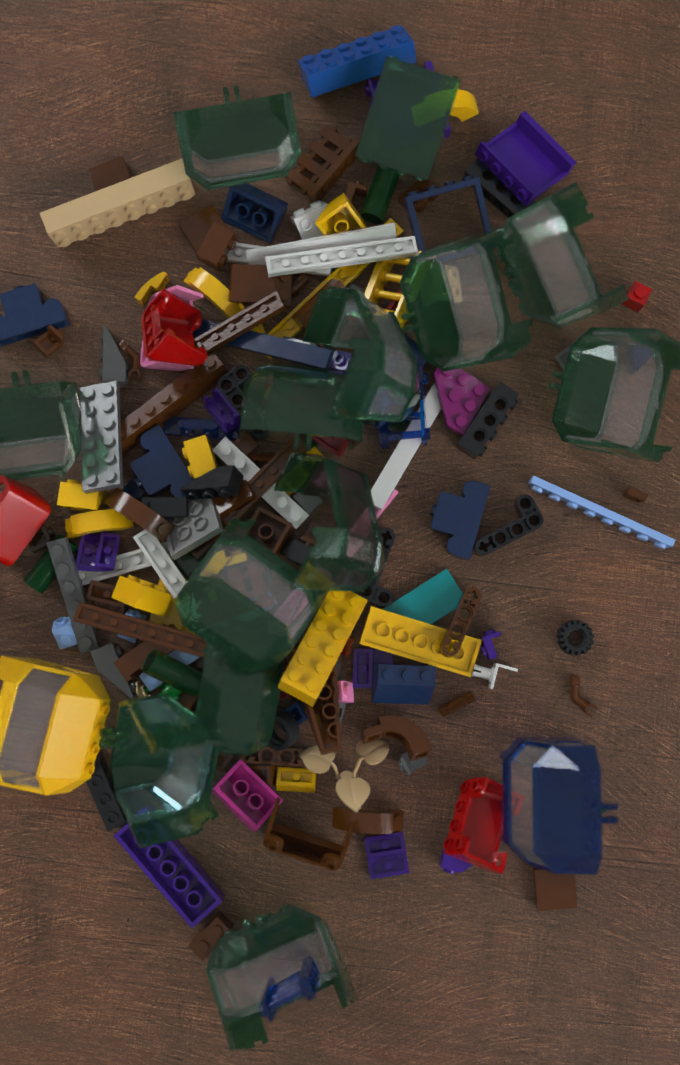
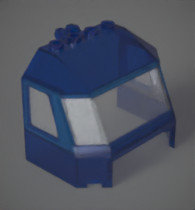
[499,737,618,874]

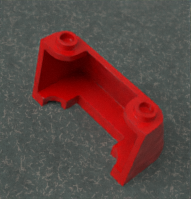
[141,288,208,366]

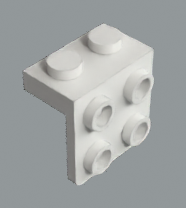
[290,200,328,240]

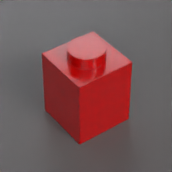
[621,281,652,313]

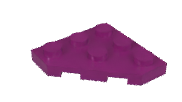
[432,358,491,437]

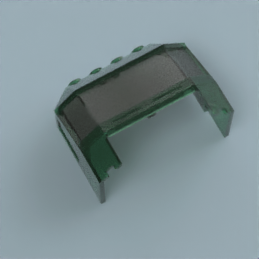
[274,452,386,592]

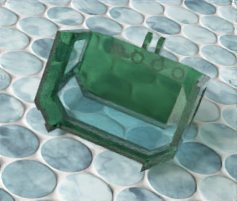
[99,694,232,848]

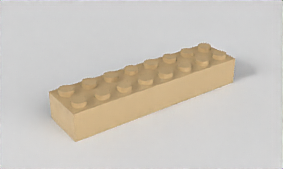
[40,159,196,248]

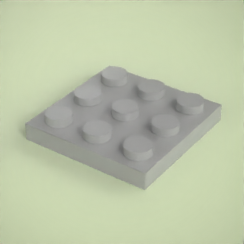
[165,498,224,560]

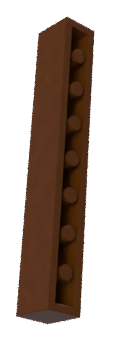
[121,351,228,456]

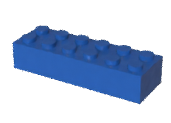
[298,25,417,97]

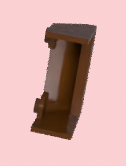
[263,797,354,871]

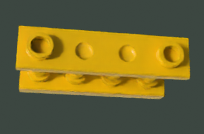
[357,251,429,329]

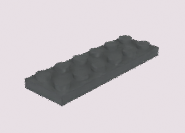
[80,381,123,494]

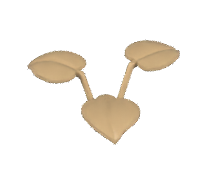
[299,739,389,812]

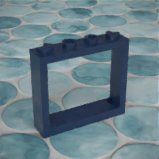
[403,175,495,263]

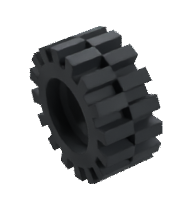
[556,620,594,655]

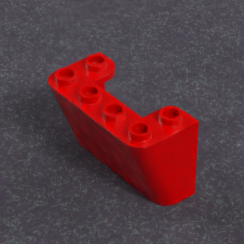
[0,475,51,566]
[443,777,524,874]

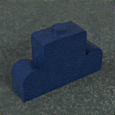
[0,284,71,347]
[130,425,194,497]
[430,481,491,561]

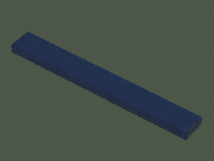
[193,319,334,370]

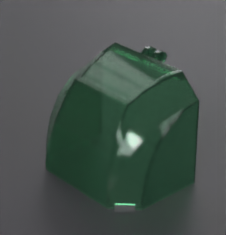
[239,363,363,451]

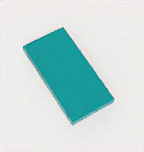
[383,569,464,624]

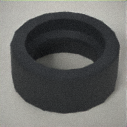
[261,711,300,751]

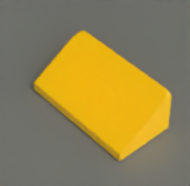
[276,767,316,793]

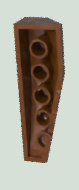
[286,638,342,756]

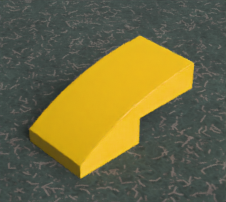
[134,271,170,307]

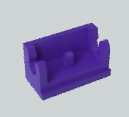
[204,387,241,434]

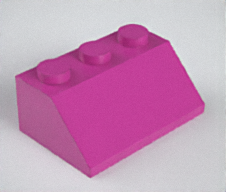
[211,759,283,832]

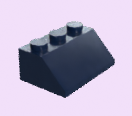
[221,179,289,243]
[371,663,436,705]

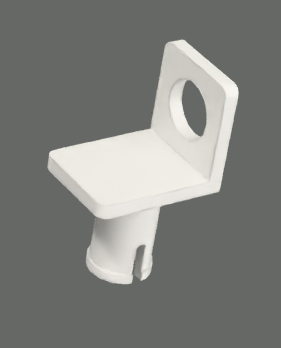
[471,663,518,690]

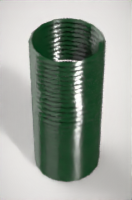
[361,162,401,224]
[23,534,79,594]
[142,649,205,697]

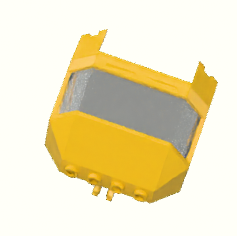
[0,656,112,796]

